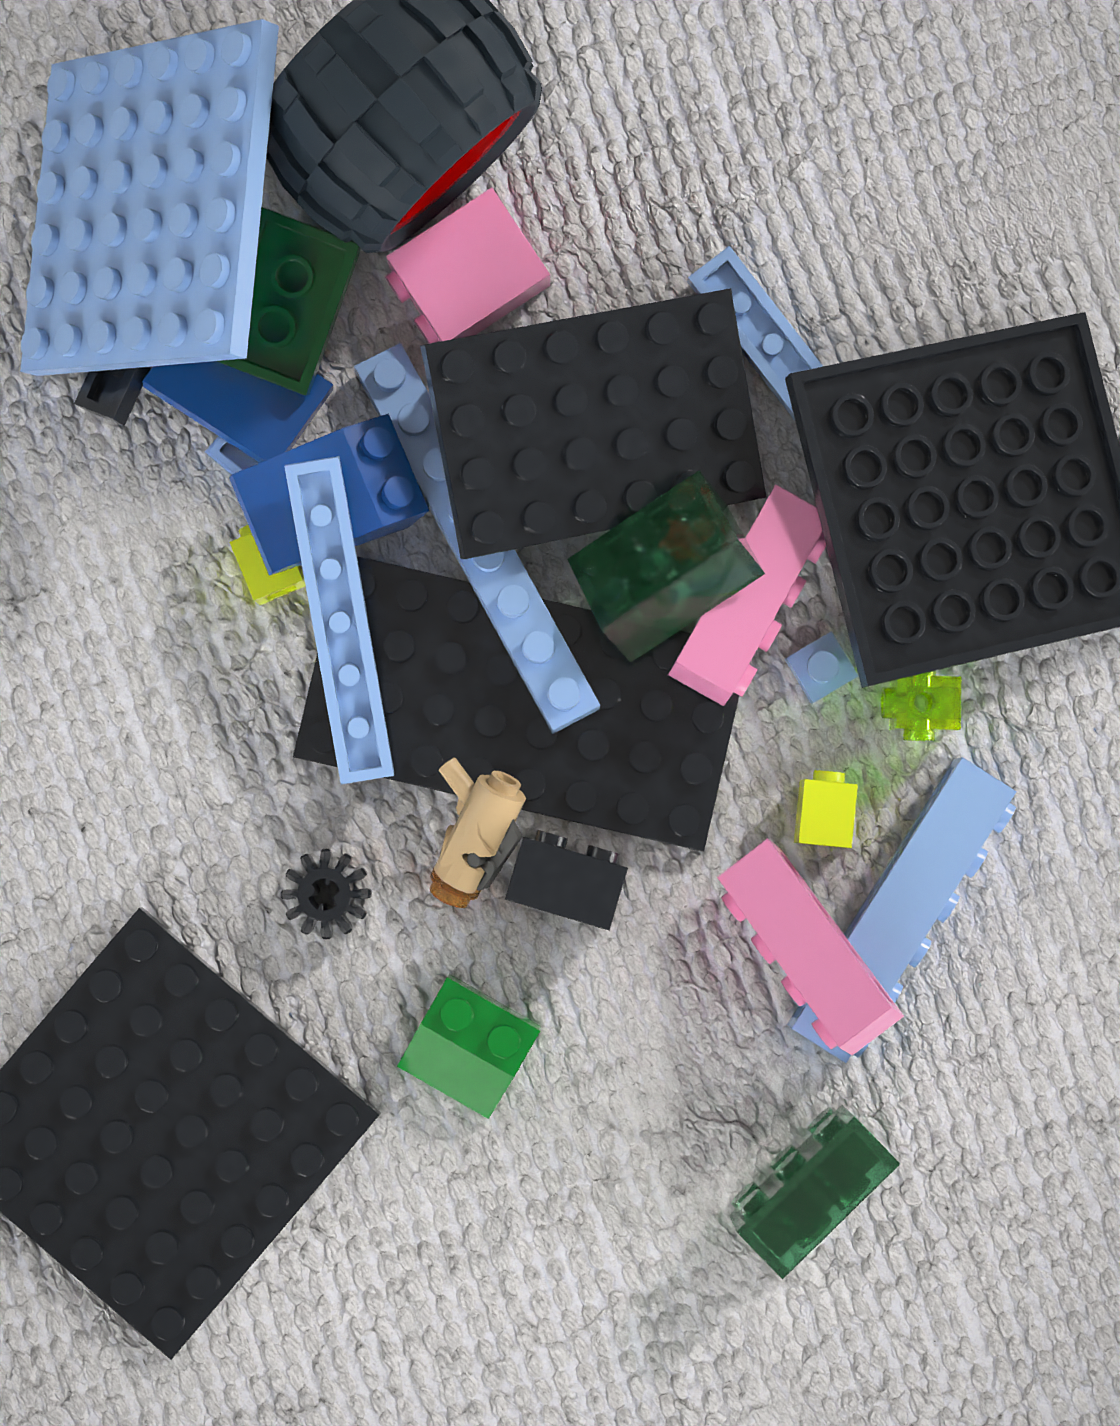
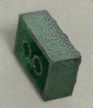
[567,470,765,662]
[729,1105,900,1280]

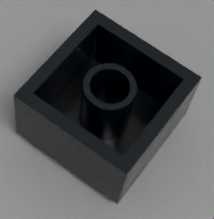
[505,829,628,931]

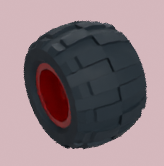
[266,0,542,253]

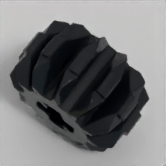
[281,849,372,939]

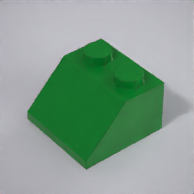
[397,974,541,1119]

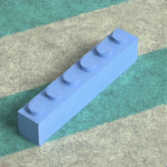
[787,757,1017,1063]

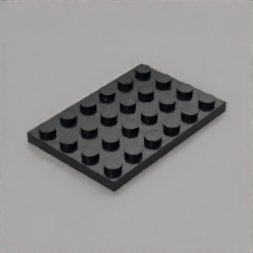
[420,288,767,559]

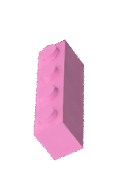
[668,485,826,706]
[717,838,904,1056]

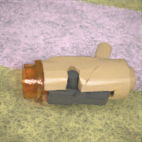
[430,758,526,908]

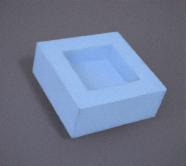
[785,631,858,704]

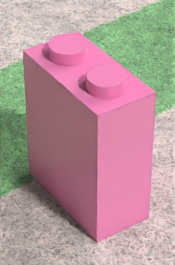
[385,187,550,344]

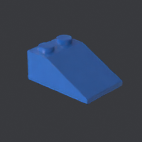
[229,413,429,576]

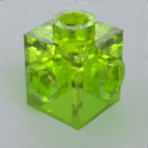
[881,671,962,741]

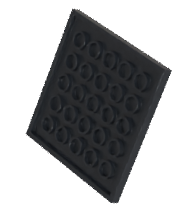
[785,312,1120,688]
[0,907,381,1360]

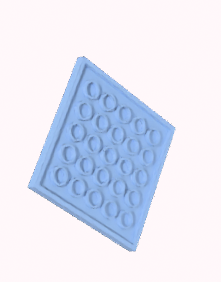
[20,19,279,376]

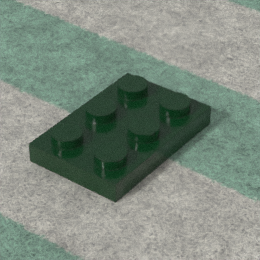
[217,206,361,396]

